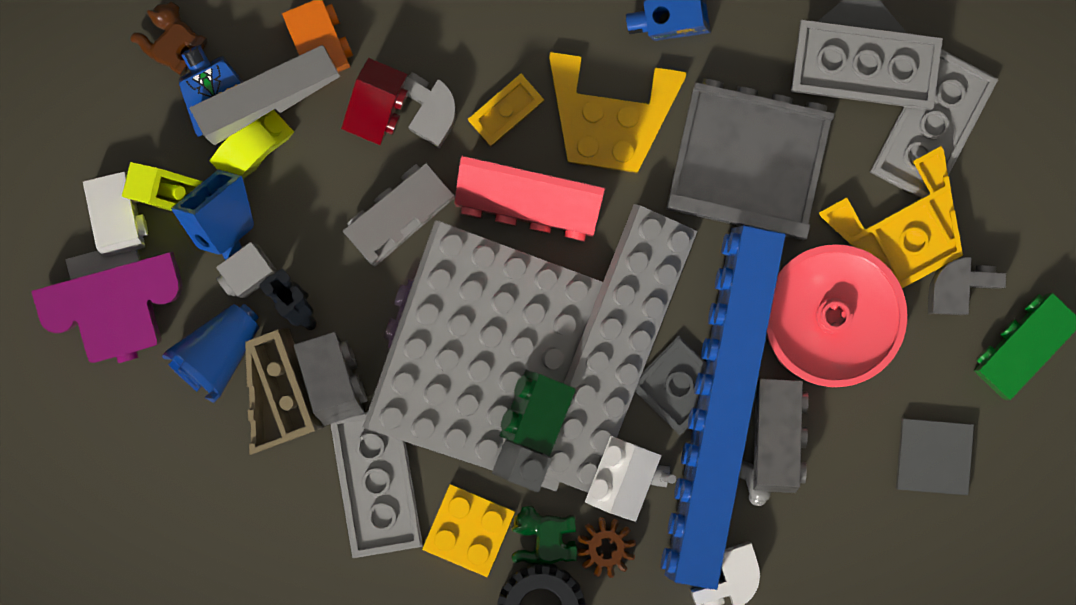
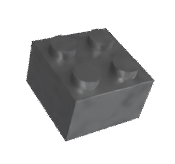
[294,332,368,426]

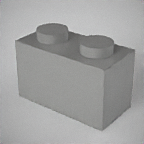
[216,242,277,299]

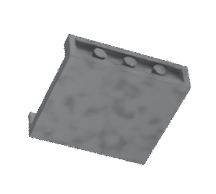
[666,79,835,240]

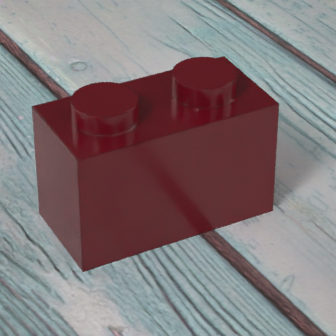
[341,58,409,145]

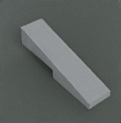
[190,45,340,146]

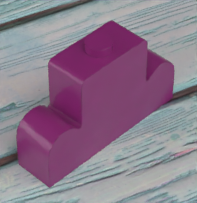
[31,252,183,363]

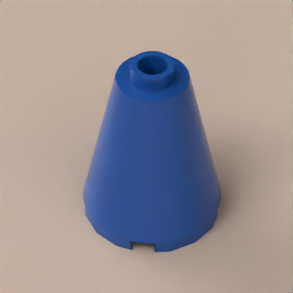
[162,304,259,403]

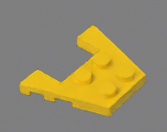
[549,52,686,173]
[819,146,963,288]

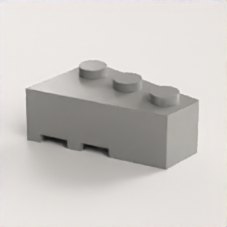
[343,164,455,267]

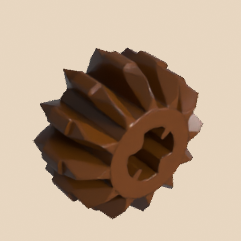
[576,517,636,578]

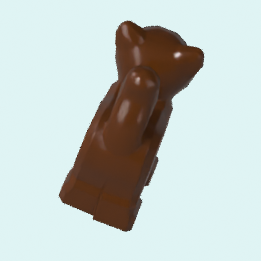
[130,2,208,76]

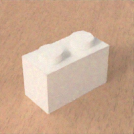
[83,172,148,257]
[585,436,662,522]

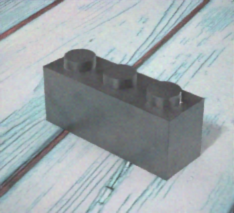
[753,379,808,493]

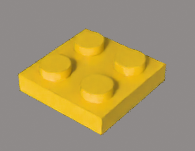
[422,484,515,577]

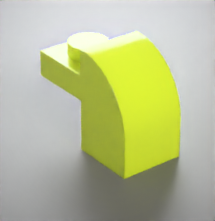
[209,109,294,179]

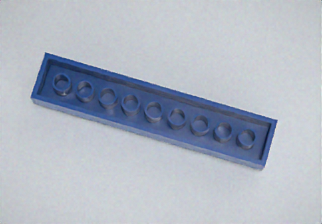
[661,226,786,590]

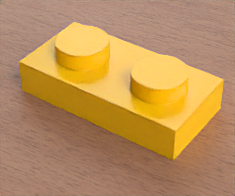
[468,73,544,147]

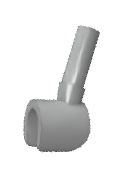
[650,465,676,488]

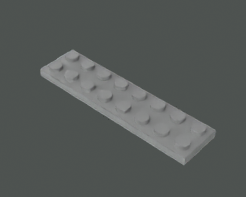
[537,204,697,492]

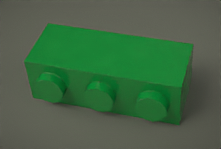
[973,293,1076,400]

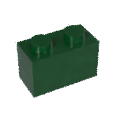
[500,369,576,456]

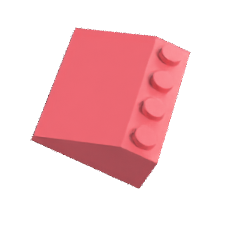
[454,156,605,241]

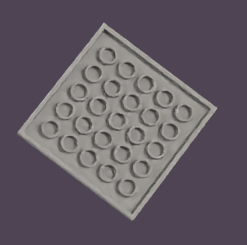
[363,221,603,491]

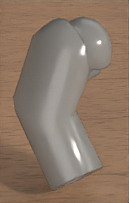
[739,460,771,506]

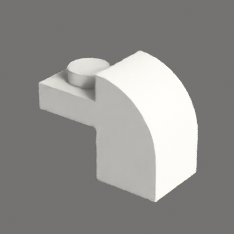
[690,541,760,605]

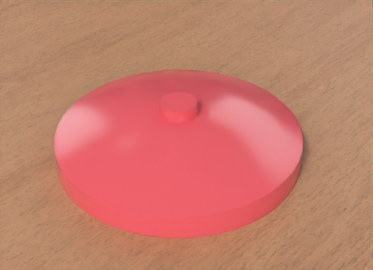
[766,244,908,387]

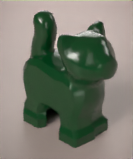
[511,506,577,564]

